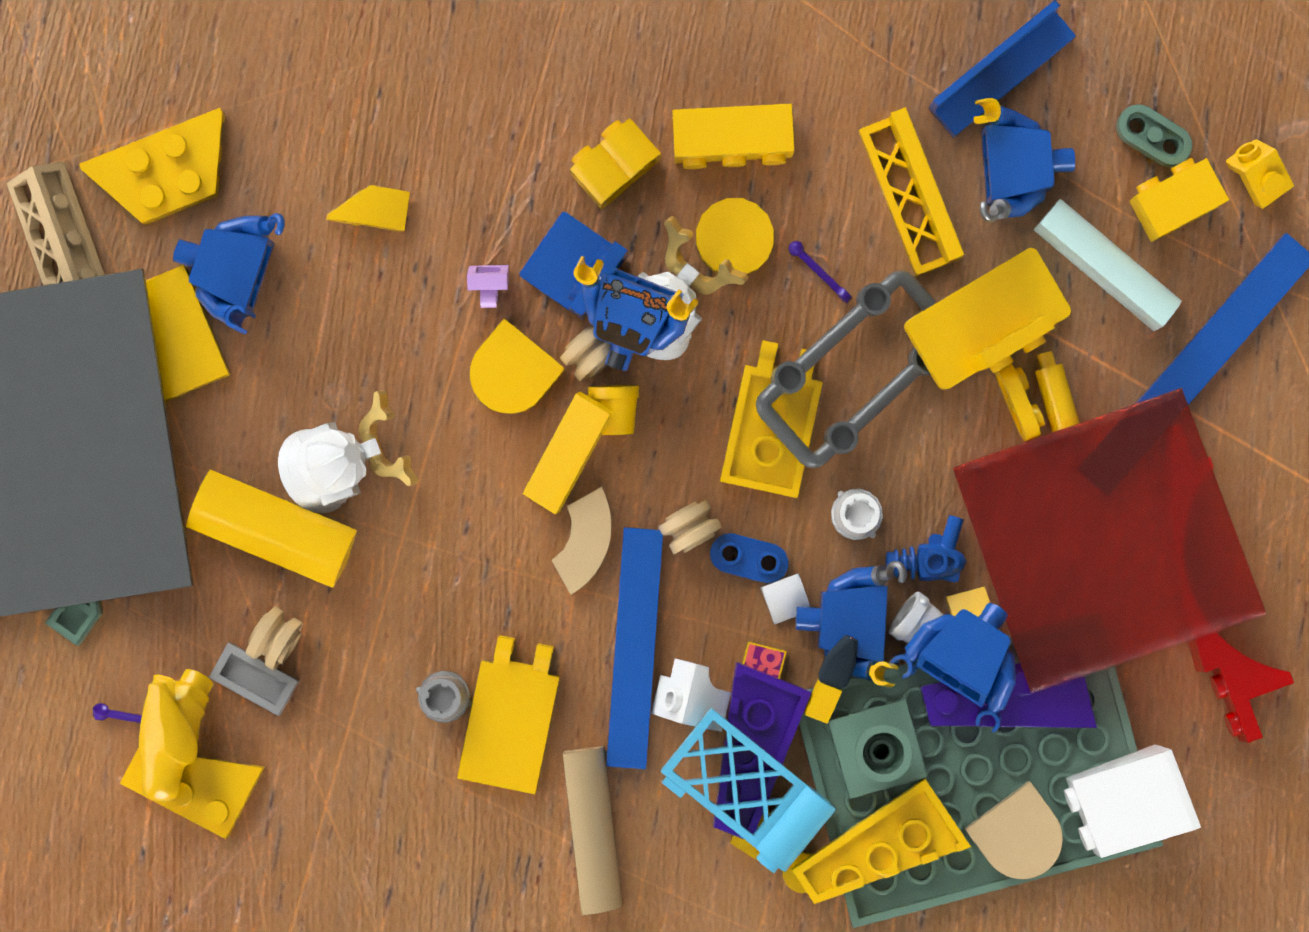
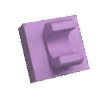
[467,265,509,308]

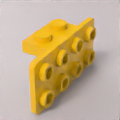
[904,248,1071,390]

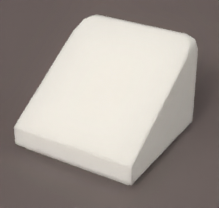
[760,573,810,625]

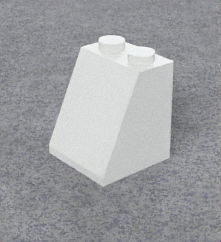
[1064,744,1201,858]

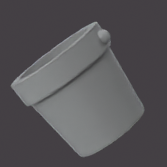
[416,671,473,723]

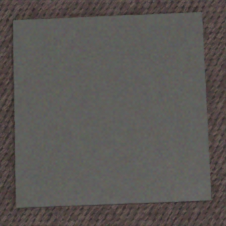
[0,269,194,617]

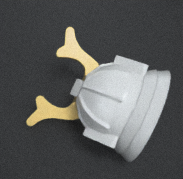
[638,216,748,360]
[278,390,419,513]

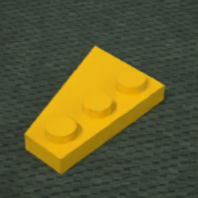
[120,748,265,839]

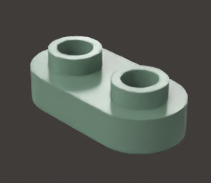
[1116,104,1192,167]

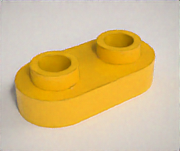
[995,364,1045,442]

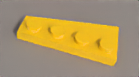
[791,778,971,904]

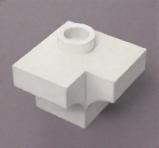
[651,658,731,732]

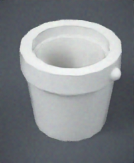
[831,489,883,540]
[888,591,944,643]

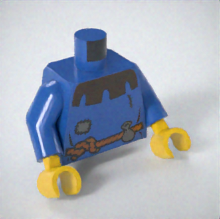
[574,256,698,371]

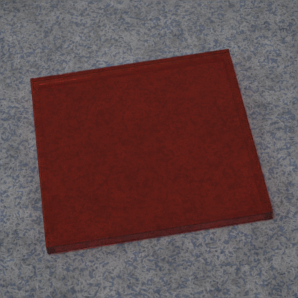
[953,388,1266,694]

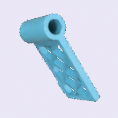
[660,708,836,873]

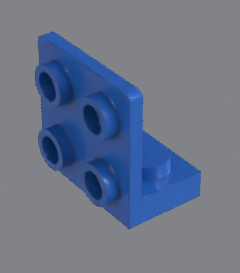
[520,212,628,320]

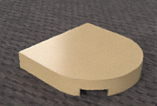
[964,781,1063,879]

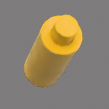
[1035,351,1080,432]

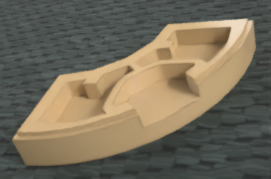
[552,487,612,595]

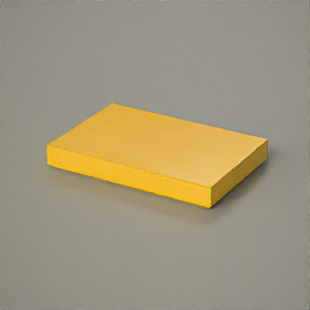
[146,265,231,402]

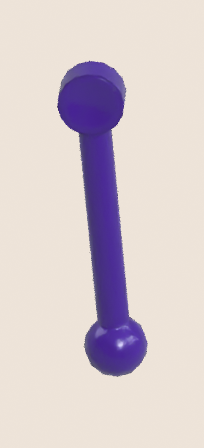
[788,241,852,304]
[93,703,142,723]

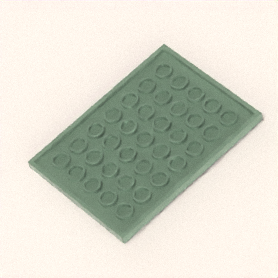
[799,612,1163,928]

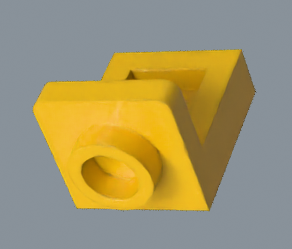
[1226,140,1294,209]

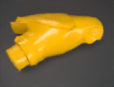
[139,669,213,802]

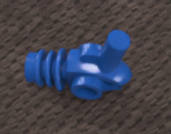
[885,515,967,582]

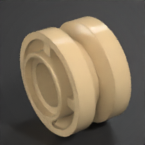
[560,325,611,382]
[658,499,722,554]
[245,606,303,671]

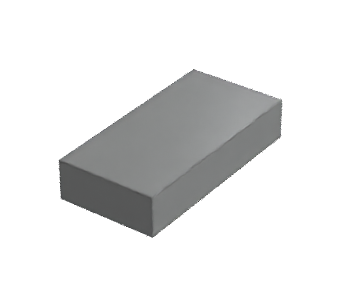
[209,642,300,716]

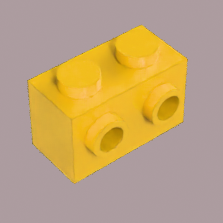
[1129,158,1229,242]

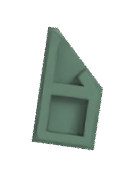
[45,601,103,646]

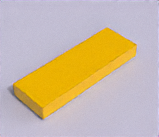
[522,391,614,515]

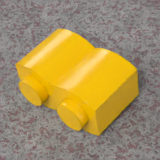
[570,118,661,210]

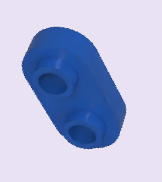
[710,533,788,583]

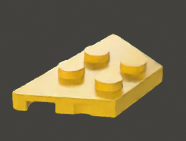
[79,108,225,225]

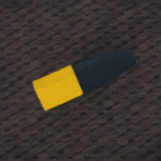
[804,635,858,724]

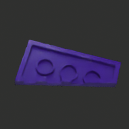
[920,649,1097,728]
[712,661,812,839]

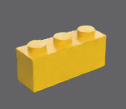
[672,104,794,169]

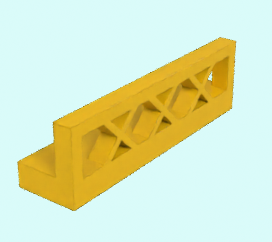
[858,107,964,277]

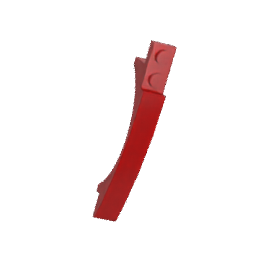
[1163,424,1294,743]

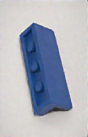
[928,0,1076,138]

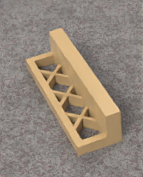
[7,162,105,286]

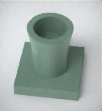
[828,699,928,799]

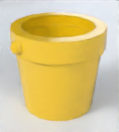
[588,385,639,435]

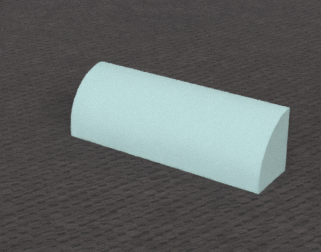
[1033,198,1182,331]

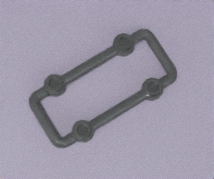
[756,270,937,468]

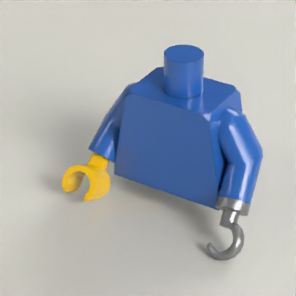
[973,98,1075,223]
[795,561,907,687]

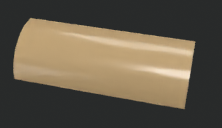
[563,746,623,916]

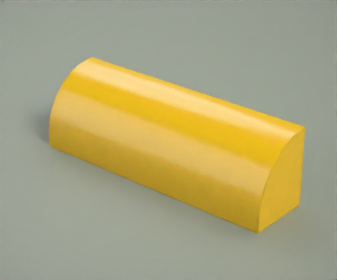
[186,469,357,588]

